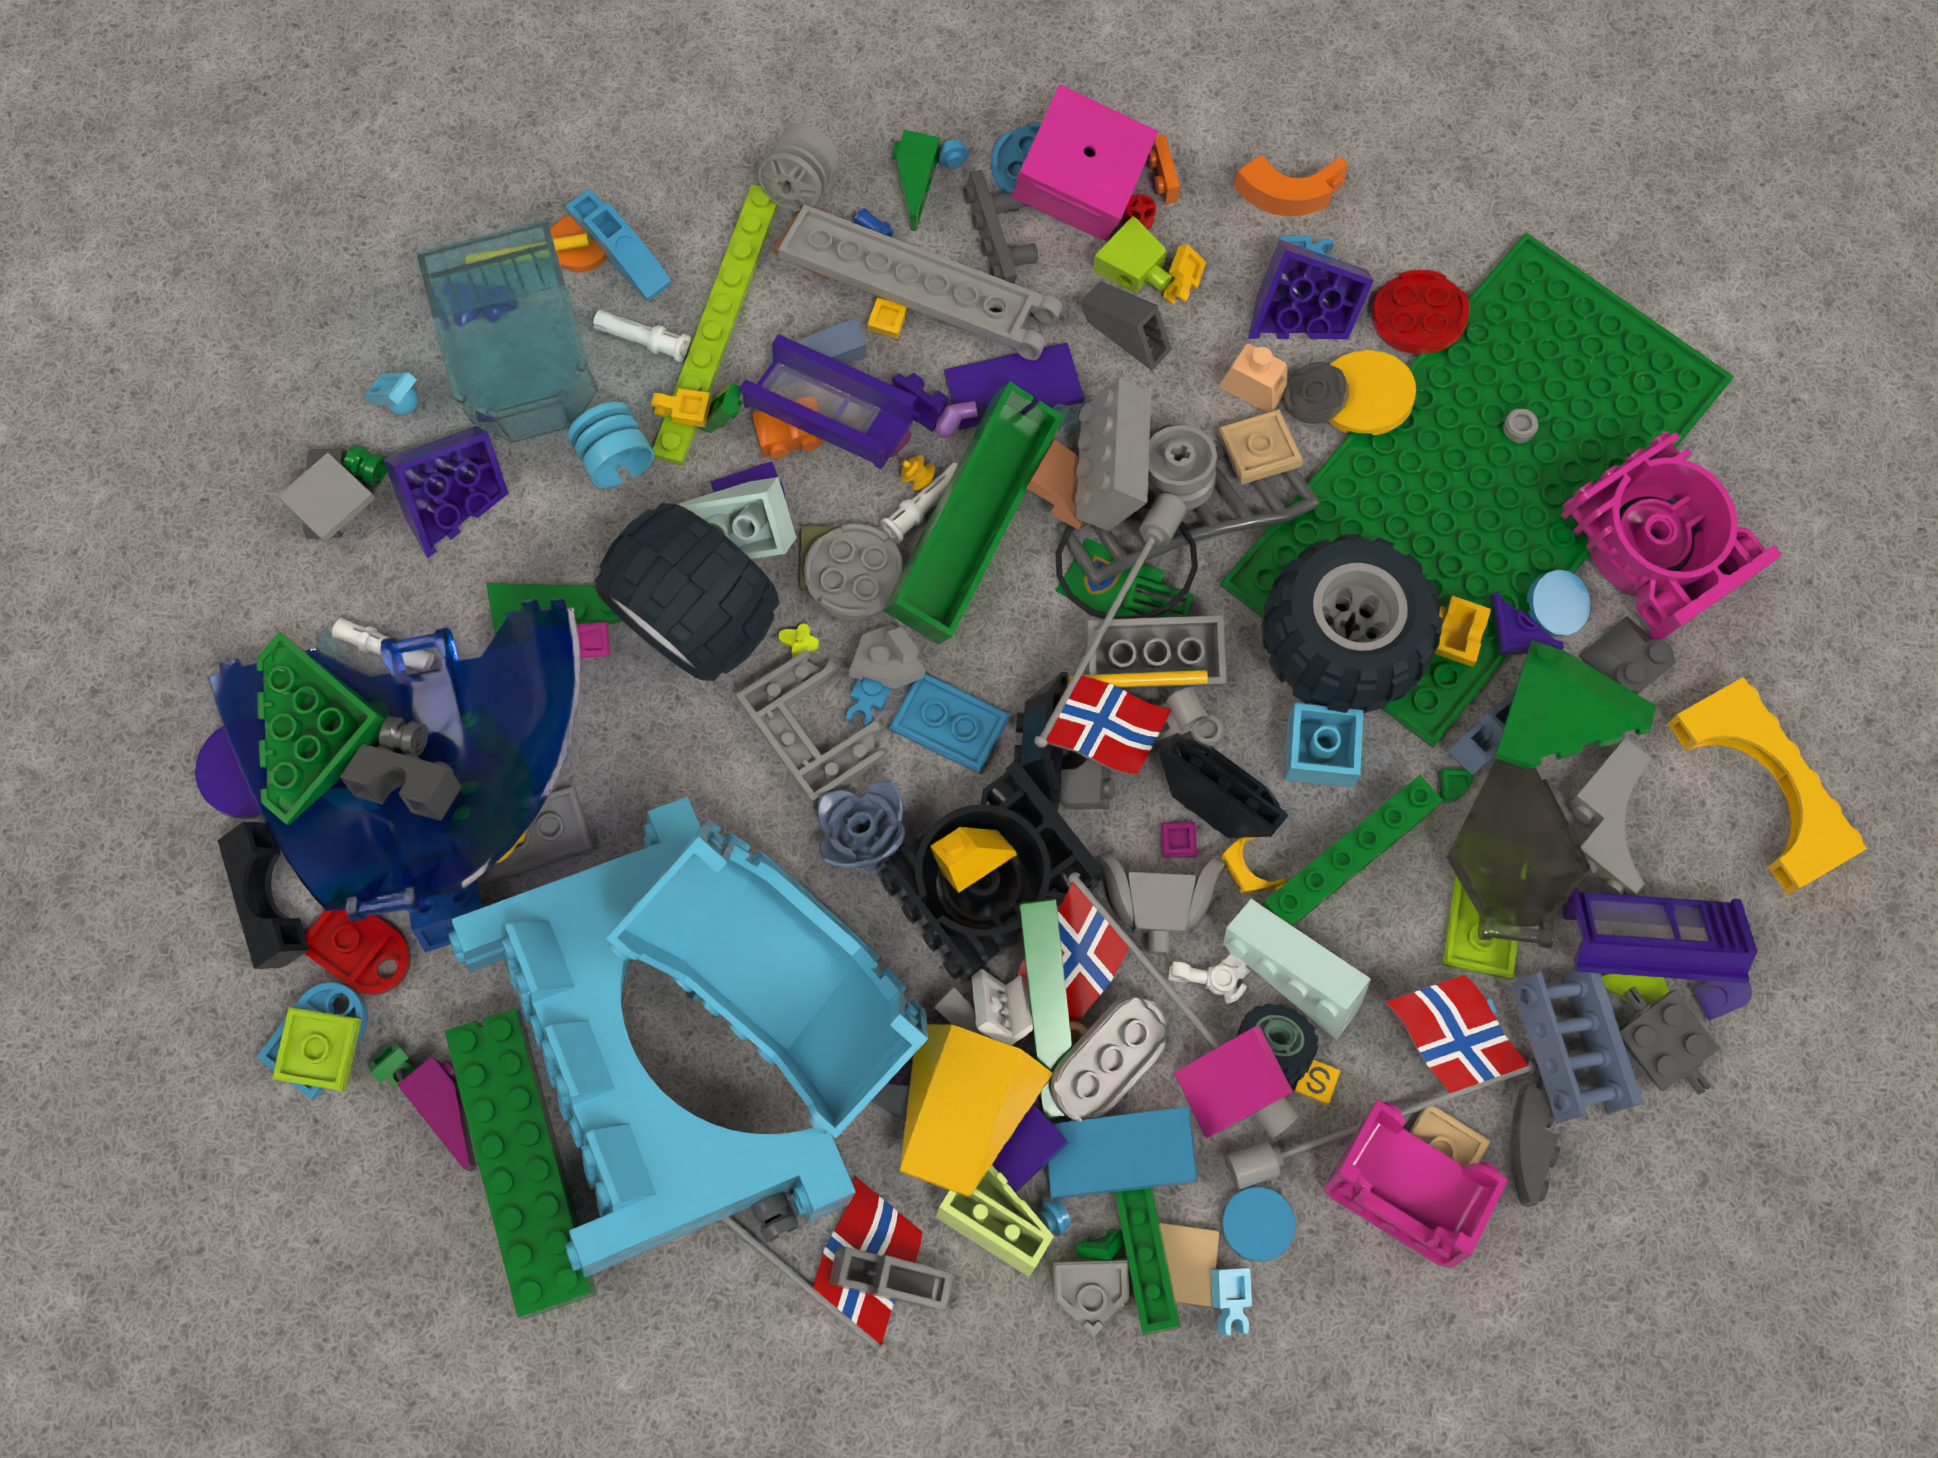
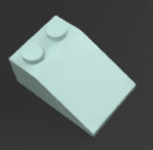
[678,477,796,559]

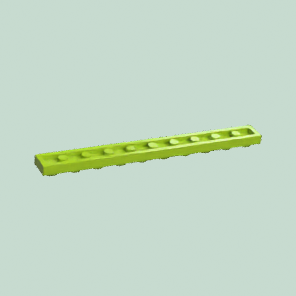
[653,184,779,466]

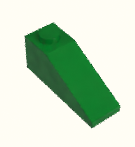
[892,129,940,231]

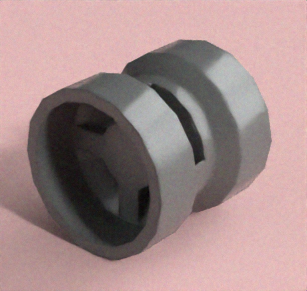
[379,716,428,756]
[751,1192,799,1242]

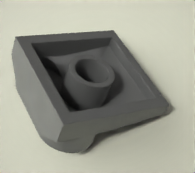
[1579,616,1676,695]

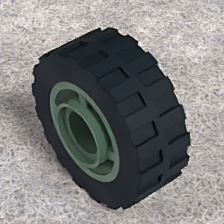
[1236,1003,1319,1084]

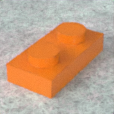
[1147,134,1180,205]

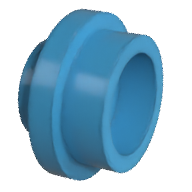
[938,139,969,168]
[1038,1199,1070,1237]

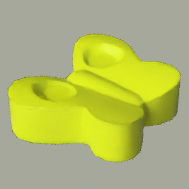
[778,623,819,658]

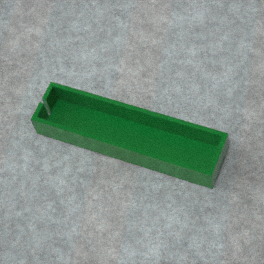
[882,381,1064,645]
[444,1008,598,1319]

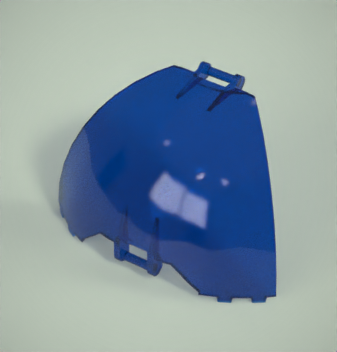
[207,598,581,922]

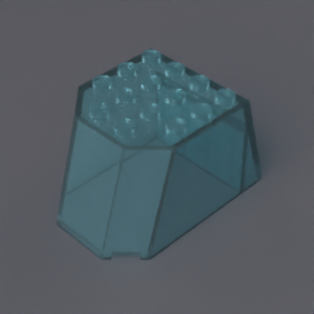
[416,220,598,443]

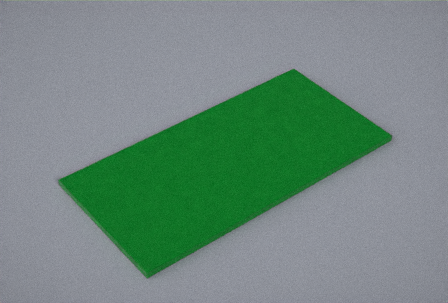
[1219,232,1734,748]

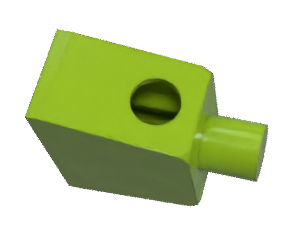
[1093,216,1172,294]

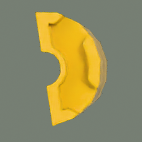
[1435,596,1491,667]

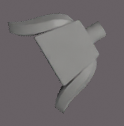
[1096,853,1226,955]

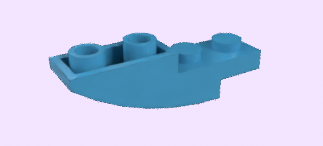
[565,188,672,302]

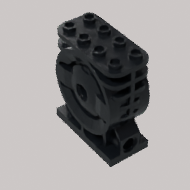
[879,760,1103,982]

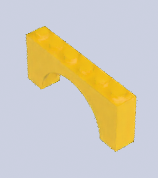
[1667,677,1867,895]

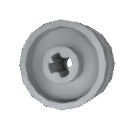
[1148,425,1217,510]

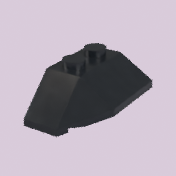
[1013,672,1068,811]
[1159,733,1288,838]

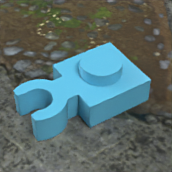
[1211,1267,1252,1335]

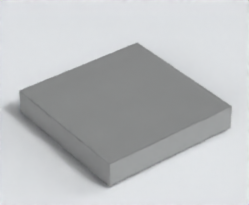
[277,452,375,543]

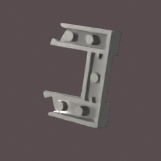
[736,650,884,808]

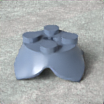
[817,780,905,871]

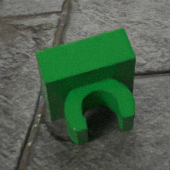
[368,1039,414,1088]

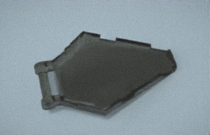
[1447,759,1591,949]

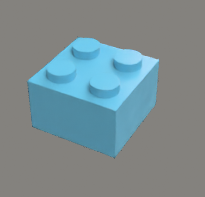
[1284,703,1363,787]

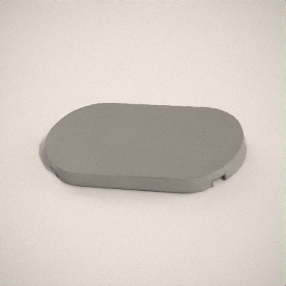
[1051,996,1167,1122]

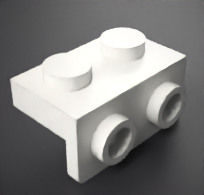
[971,969,1033,1045]

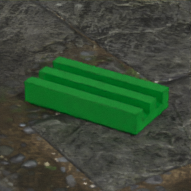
[1122,577,1194,618]

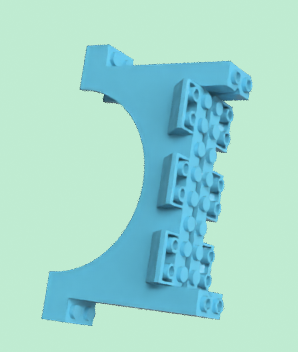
[448,797,856,1278]

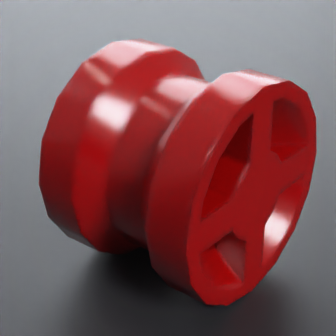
[1123,194,1156,230]

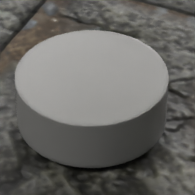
[1503,409,1538,443]
[1190,713,1224,747]

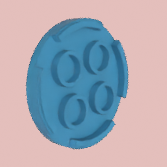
[991,122,1042,204]

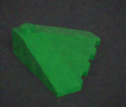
[256,631,387,825]
[1495,641,1656,769]

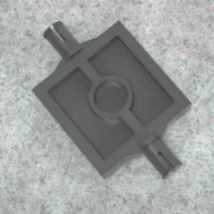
[1619,986,1720,1094]

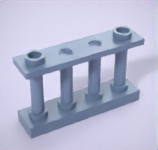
[1512,970,1644,1124]

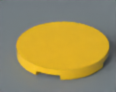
[1327,350,1416,436]

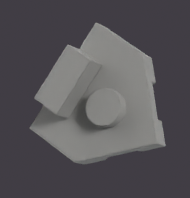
[849,624,925,689]
[1053,1257,1129,1338]

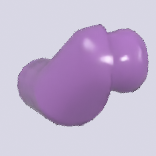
[936,401,978,438]

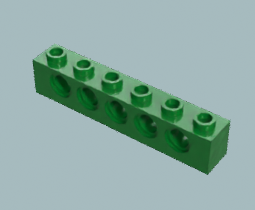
[1261,775,1444,926]

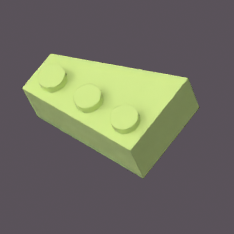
[935,1165,1054,1277]

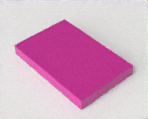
[1174,1026,1293,1138]

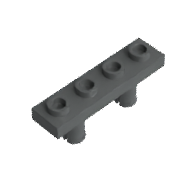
[963,170,1038,284]

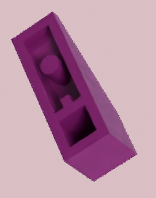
[397,1056,476,1172]

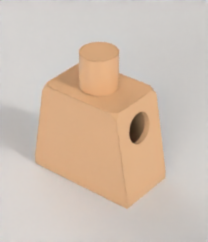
[1218,344,1287,413]

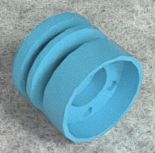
[567,401,655,489]

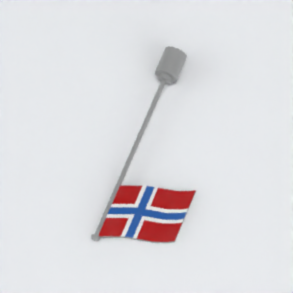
[1034,494,1187,775]
[1017,872,1299,1138]
[1225,974,1537,1190]
[721,1176,923,1356]

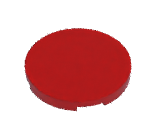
[1372,270,1469,354]

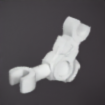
[1168,954,1250,1005]

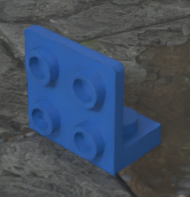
[403,854,484,952]

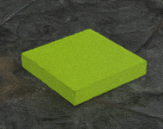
[272,1007,362,1091]

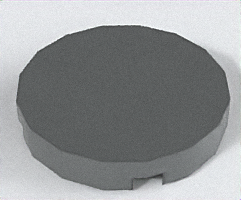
[1284,361,1349,424]

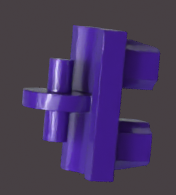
[892,373,949,432]

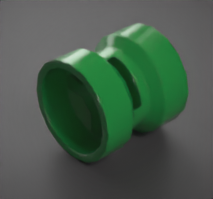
[343,444,388,487]

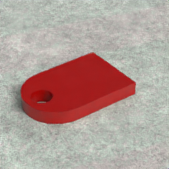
[305,891,411,995]

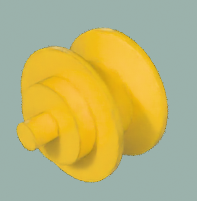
[901,455,935,491]

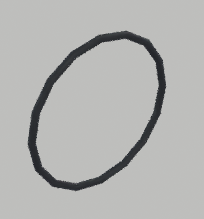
[1055,502,1198,619]

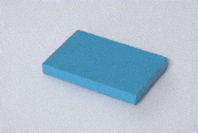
[889,673,1010,774]

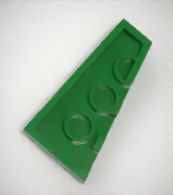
[486,583,623,647]

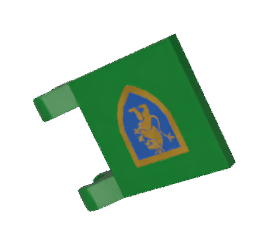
[1055,538,1164,616]

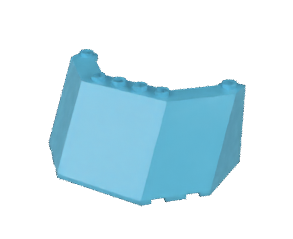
[606,819,928,1138]

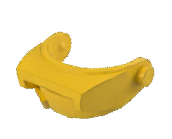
[1221,837,1287,894]

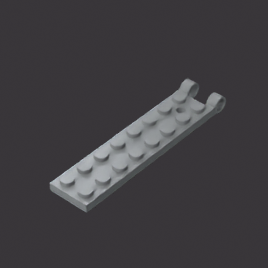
[778,204,1063,360]

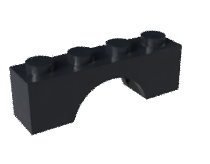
[217,822,309,969]

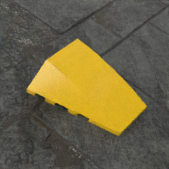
[900,1024,1053,1198]

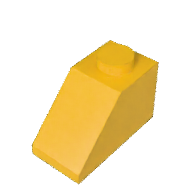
[930,827,1017,893]

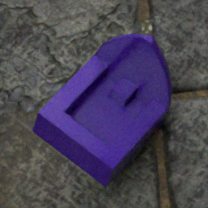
[1693,981,1752,1021]

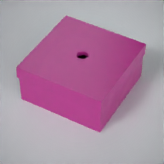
[1011,84,1159,241]

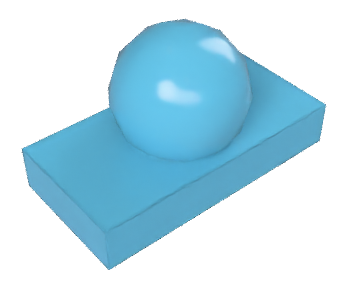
[364,372,418,415]

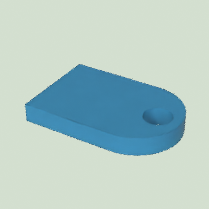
[256,982,368,1100]

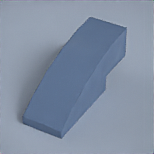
[766,318,867,389]
[1448,690,1515,775]

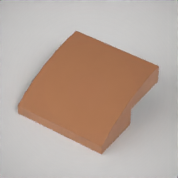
[1026,439,1083,530]

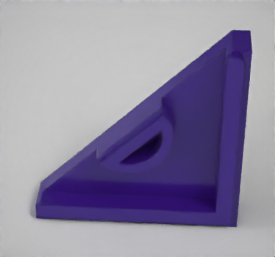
[1490,593,1564,655]

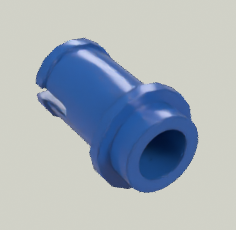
[853,208,893,237]

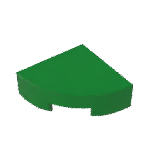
[1439,768,1475,804]
[1075,1229,1124,1261]

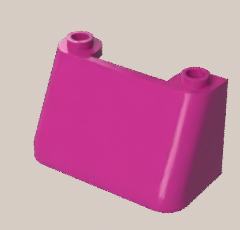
[1324,1100,1508,1268]

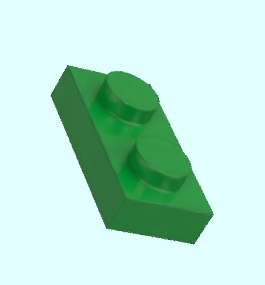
[698,382,743,433]

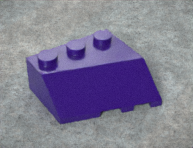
[1248,240,1374,339]
[383,426,509,559]

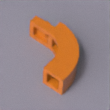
[1234,155,1349,216]

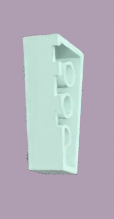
[1223,899,1371,1040]

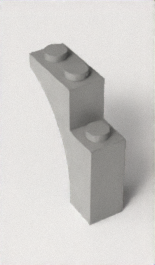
[1568,737,1653,896]

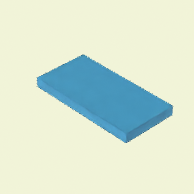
[1048,1106,1198,1200]

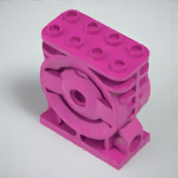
[1561,431,1782,640]

